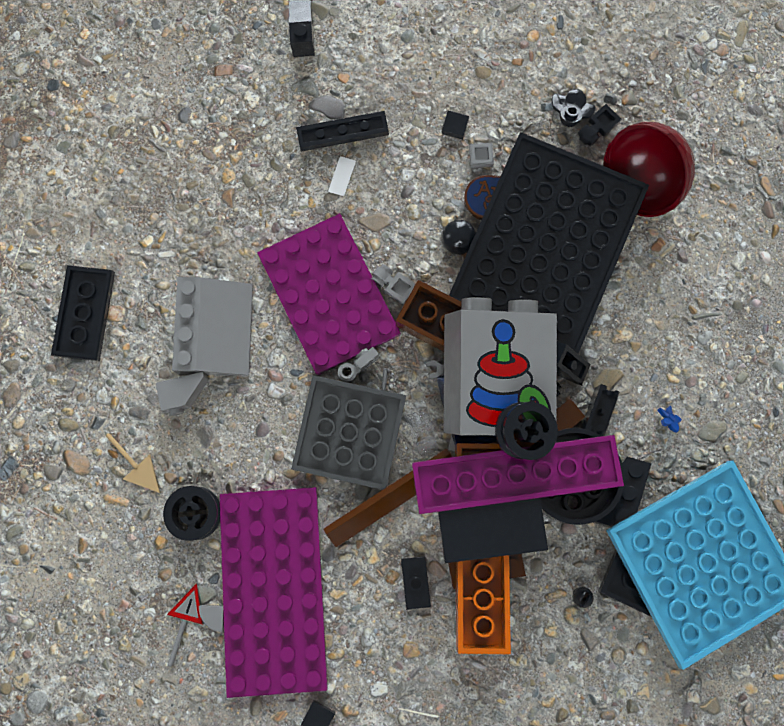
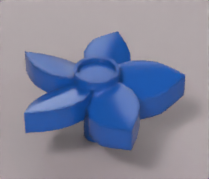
[658,406,682,433]

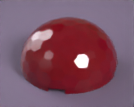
[603,122,695,217]

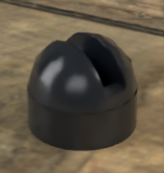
[572,587,594,608]

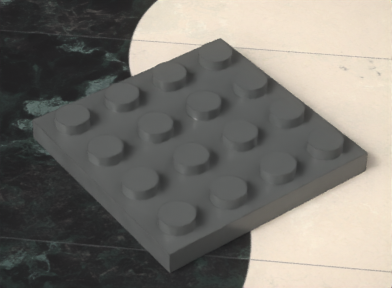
[291,375,406,490]

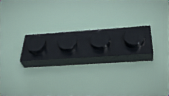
[296,111,389,152]

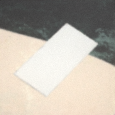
[328,156,356,196]

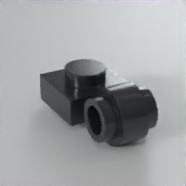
[578,104,622,147]

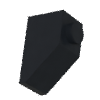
[557,342,591,386]

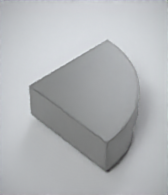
[199,605,224,632]

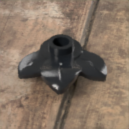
[552,89,596,127]

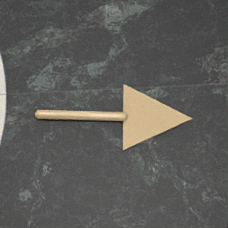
[106,433,160,493]

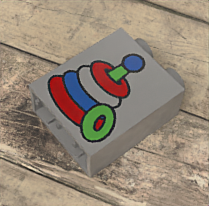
[444,298,557,435]

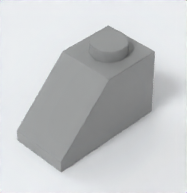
[156,372,209,416]

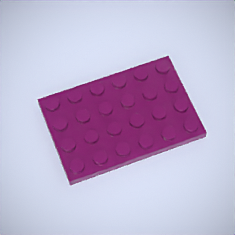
[257,213,401,376]

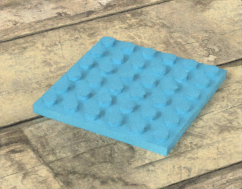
[606,461,784,670]

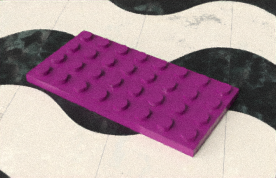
[220,487,328,698]

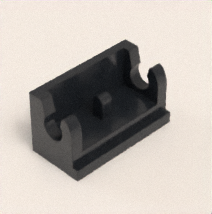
[581,384,620,436]

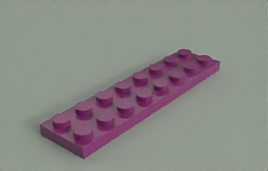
[412,435,624,515]

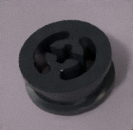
[495,402,558,460]
[163,486,220,541]

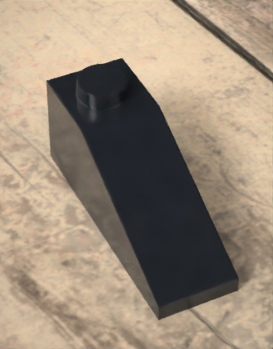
[289,0,315,57]

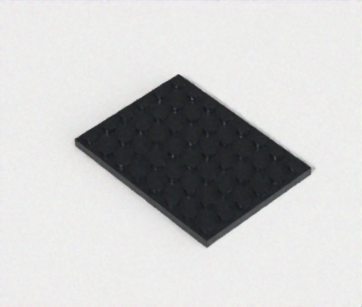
[449,132,649,354]

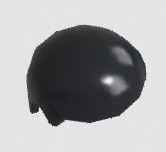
[441,220,476,255]

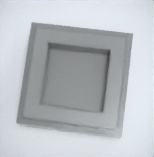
[469,143,494,168]

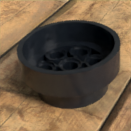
[540,428,625,525]

